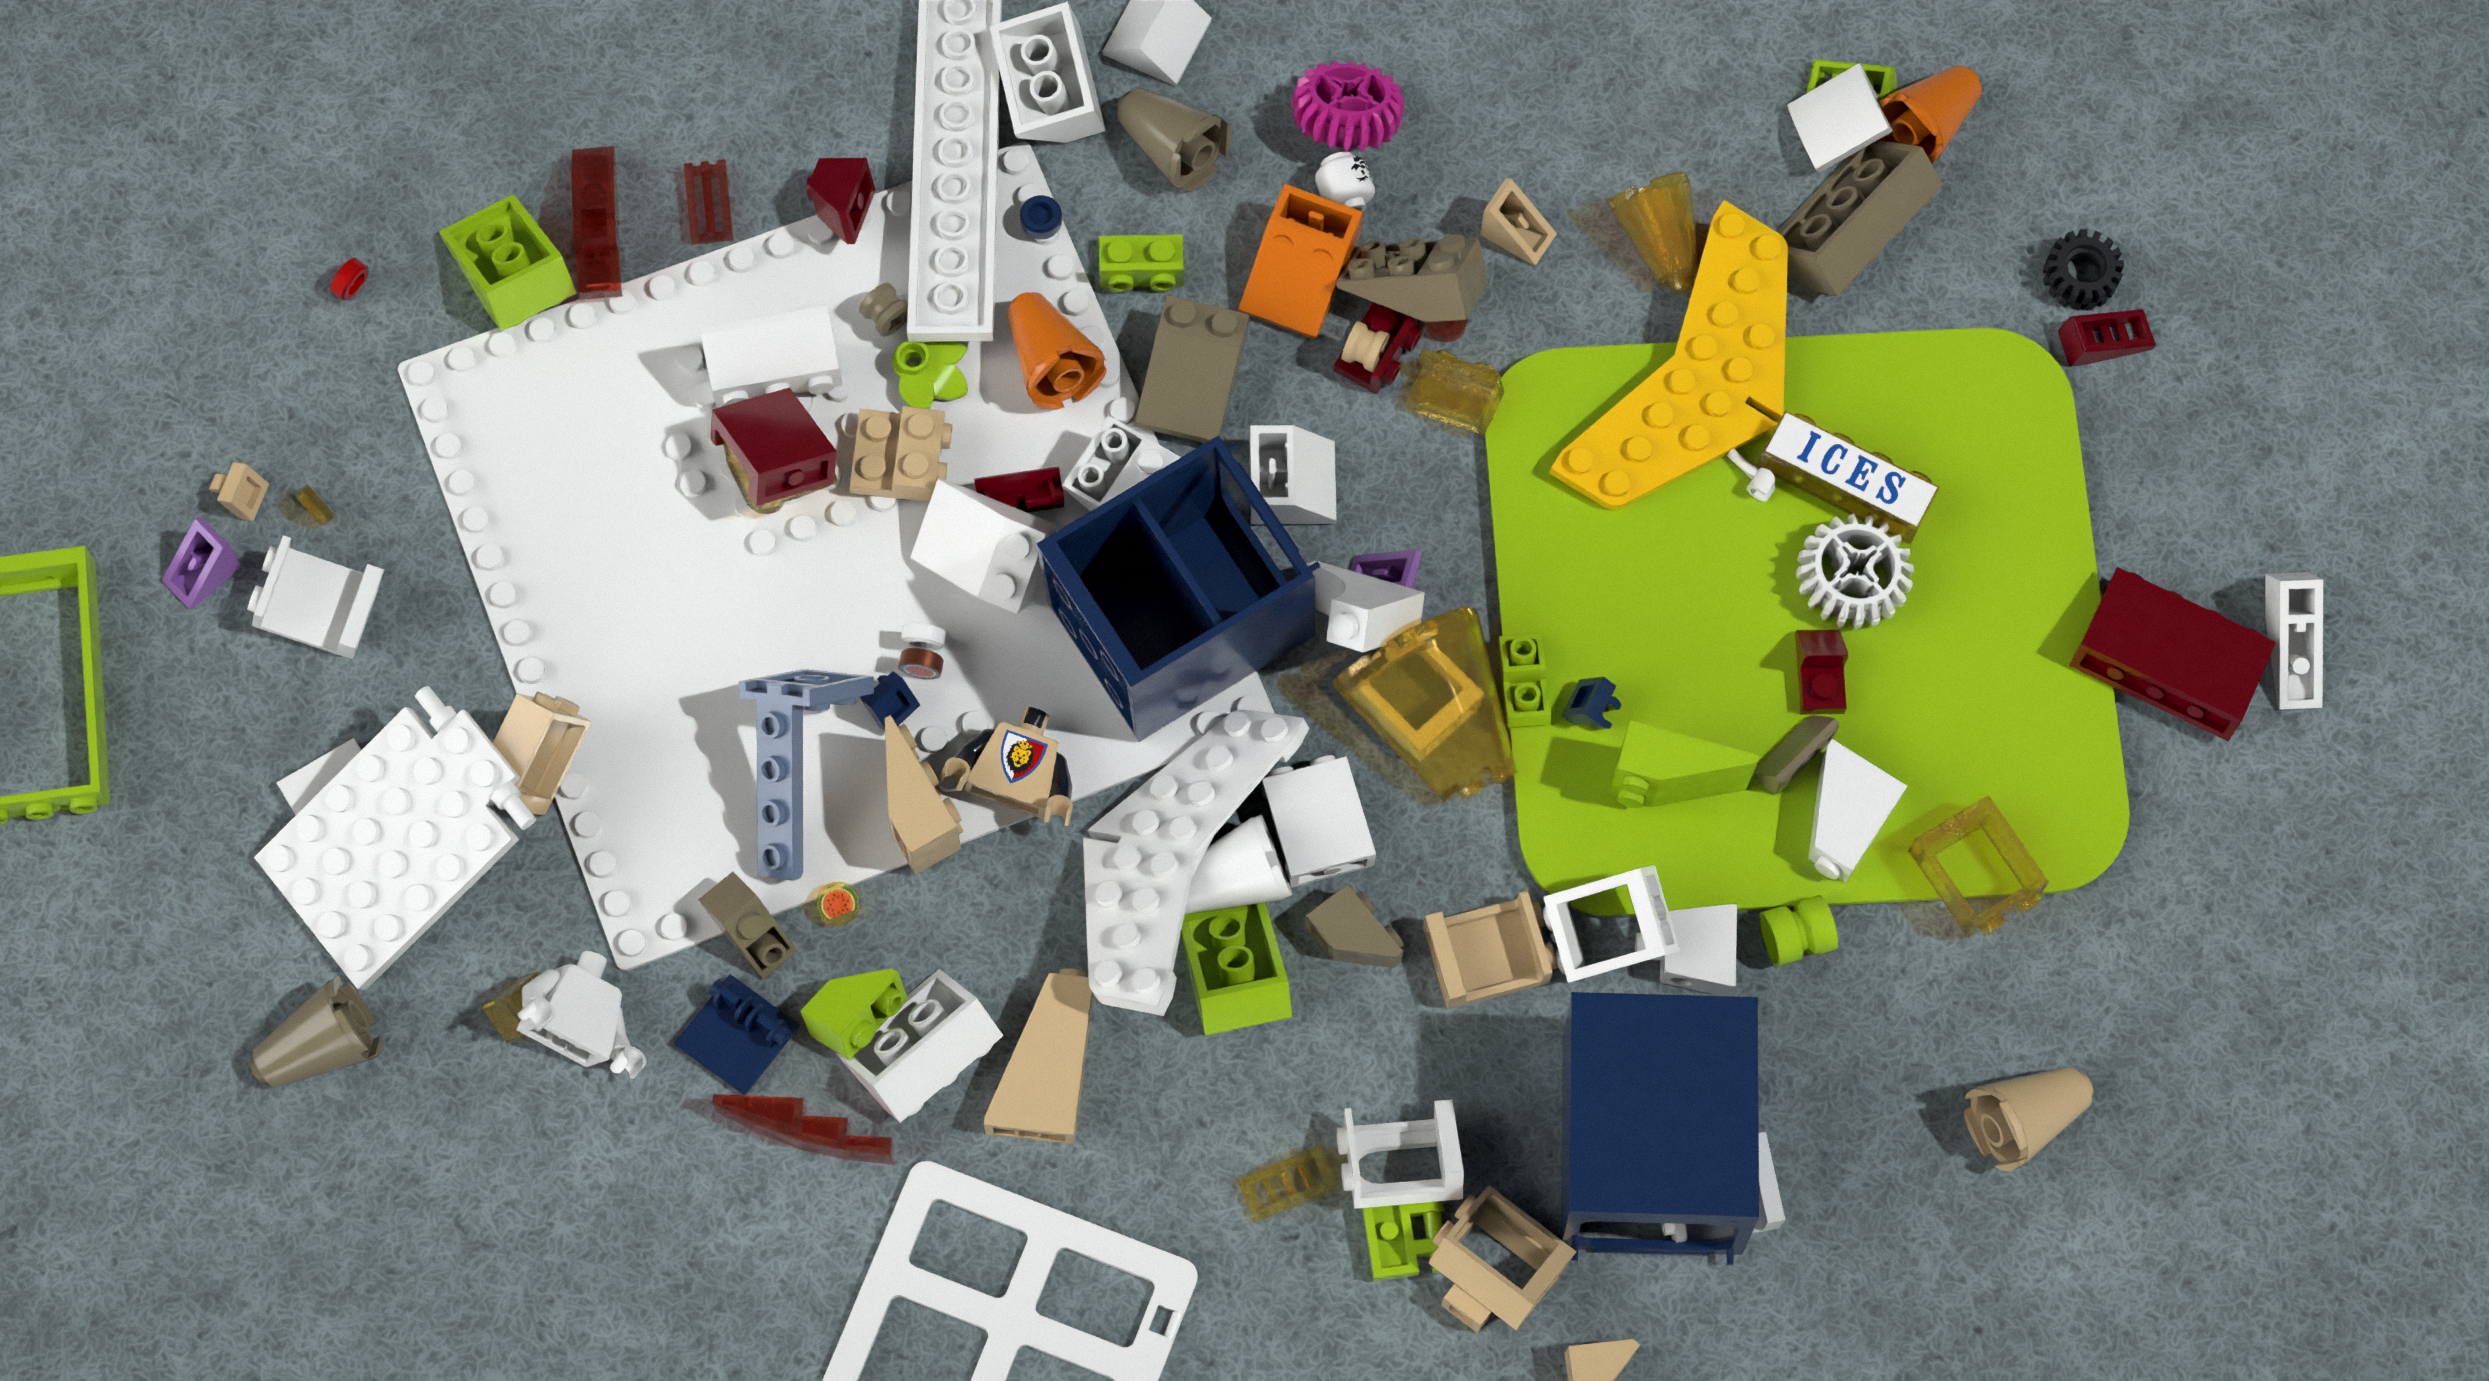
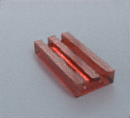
[684,159,734,245]

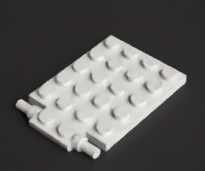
[254,686,536,990]

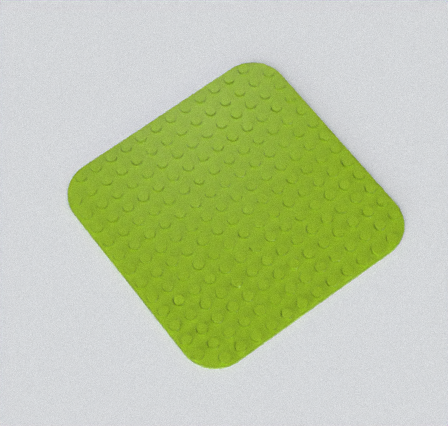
[1484,328,2130,917]

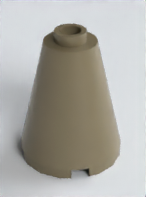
[1117,88,1232,192]
[250,976,383,1088]

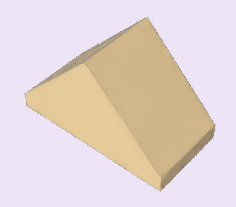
[1480,178,1557,265]
[1565,1339,1640,1381]

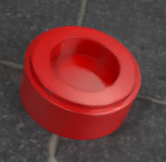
[330,257,369,300]

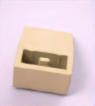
[885,715,963,875]

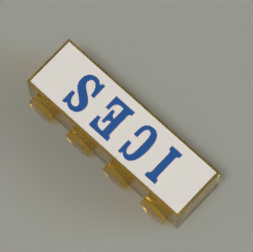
[1757,410,1940,545]

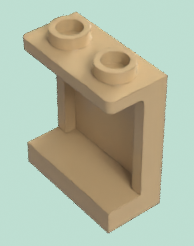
[1423,890,1557,1010]

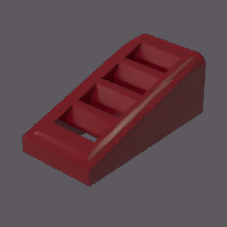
[2058,309,2156,367]

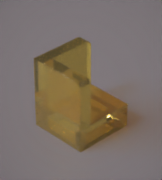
[481,971,540,1042]

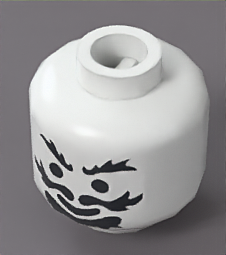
[1315,151,1375,212]

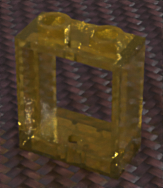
[1908,795,2049,938]

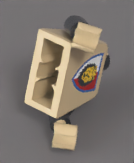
[939,707,1073,826]

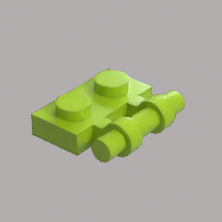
[1362,1201,1445,1282]

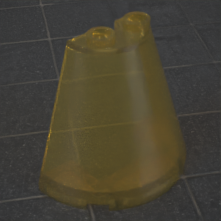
[1332,606,1518,802]

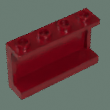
[2069,567,2276,742]

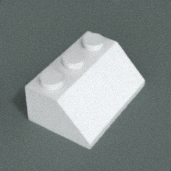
[989,2,1106,143]
[699,305,843,408]
[837,969,1003,1123]

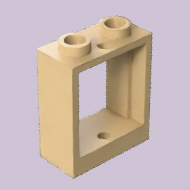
[493,691,592,816]
[1428,1185,1577,1330]

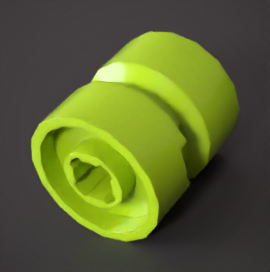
[1759,895,1838,967]

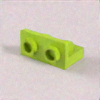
[1099,234,1184,292]

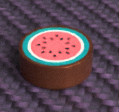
[898,648,944,679]

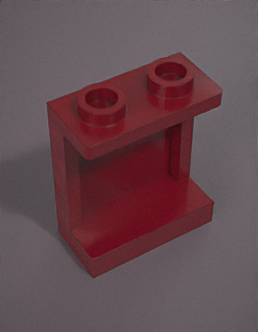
[710,387,837,506]

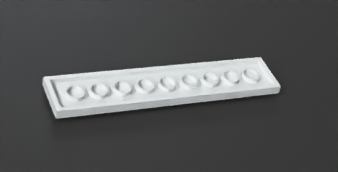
[907,0,1002,342]

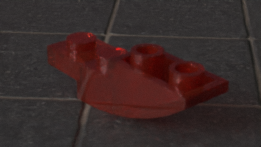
[572,146,623,300]

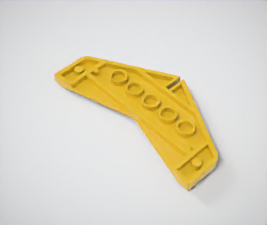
[1549,200,1788,510]

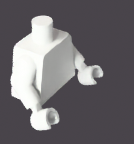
[517,951,647,1079]

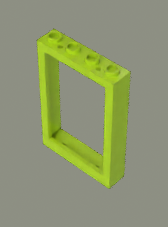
[0,546,110,825]

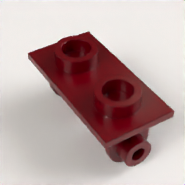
[974,466,1065,513]

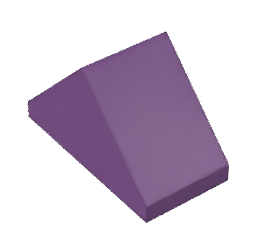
[162,517,242,609]
[1350,550,1422,589]

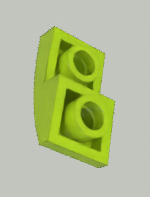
[1498,633,1552,728]

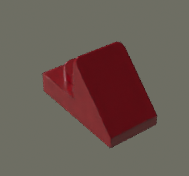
[1795,629,1848,715]

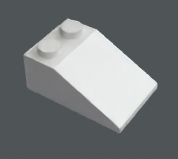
[910,478,1058,614]

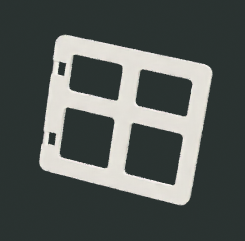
[822,1161,1198,1381]

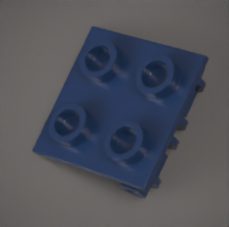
[674,974,800,1096]

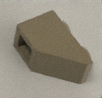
[698,872,797,979]
[1305,884,1404,968]

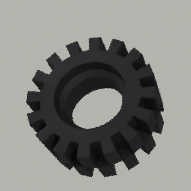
[2043,229,2124,311]

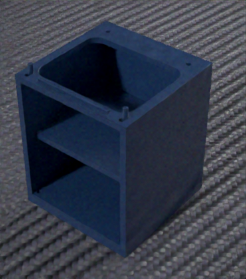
[1036,435,1321,742]
[1561,992,1759,1265]

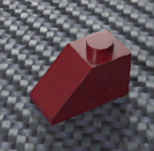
[806,158,876,244]

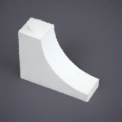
[1306,561,1425,652]

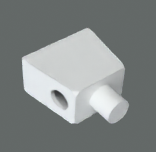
[1635,904,1737,996]

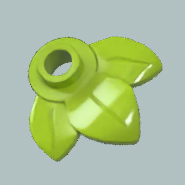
[892,340,968,409]

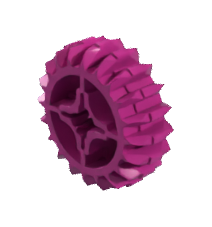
[1291,60,1404,153]

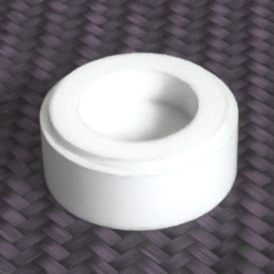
[901,623,946,650]

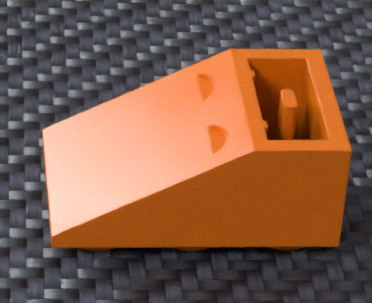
[1238,184,1363,340]

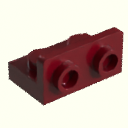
[1333,302,1423,395]

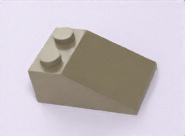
[1134,295,1250,443]

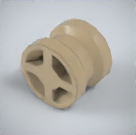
[1341,321,1389,372]

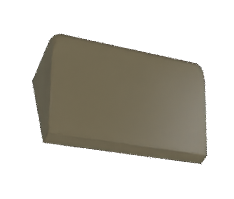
[1753,715,1840,795]

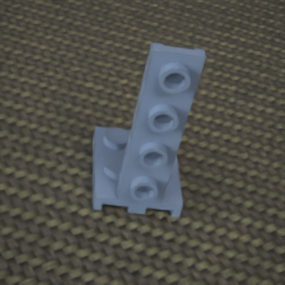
[739,669,874,881]

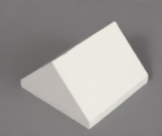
[1102,0,1212,86]

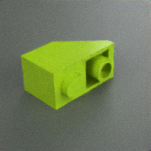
[800,968,908,1060]

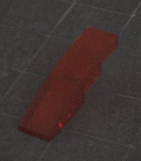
[712,1094,895,1165]

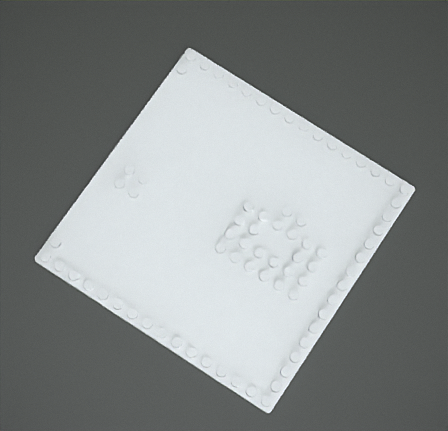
[398,142,1275,971]

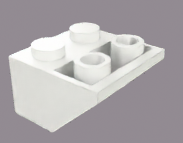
[1062,416,1181,511]
[1249,425,1336,524]

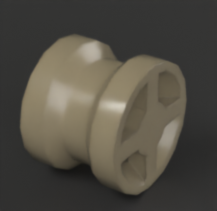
[859,282,908,337]

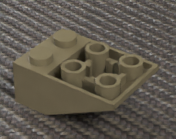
[1336,234,1488,322]

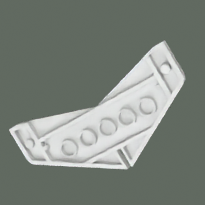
[1083,709,1309,1016]

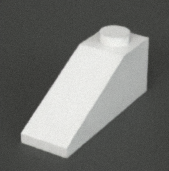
[2265,572,2323,710]

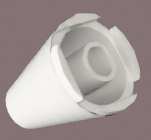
[1185,815,1292,914]

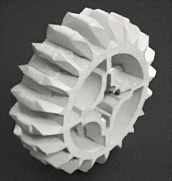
[1796,513,1914,630]

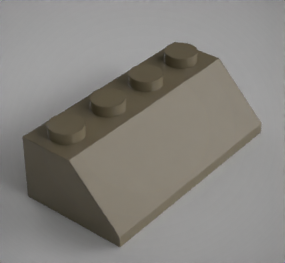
[1777,140,1943,296]

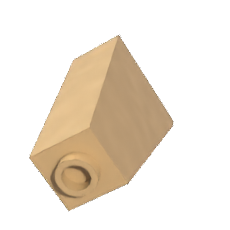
[984,969,1094,1144]

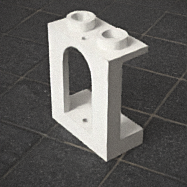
[1337,1099,1464,1209]

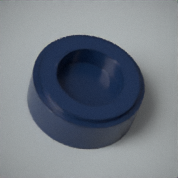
[1020,195,1062,240]

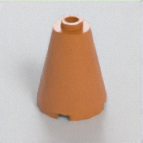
[1878,65,1982,164]
[1007,292,1107,410]

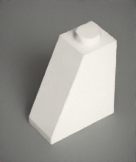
[1808,739,1907,883]

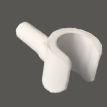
[1727,449,1775,502]

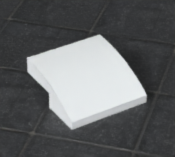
[1787,63,1893,173]

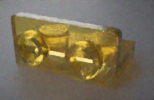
[1405,349,1505,435]

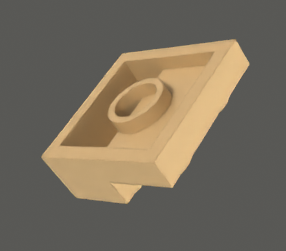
[849,406,952,502]

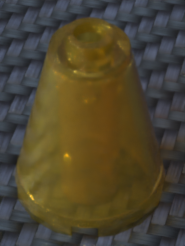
[1609,172,1700,294]

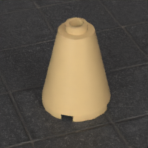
[1964,1067,2093,1172]

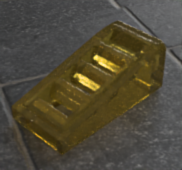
[1238,1145,1342,1223]

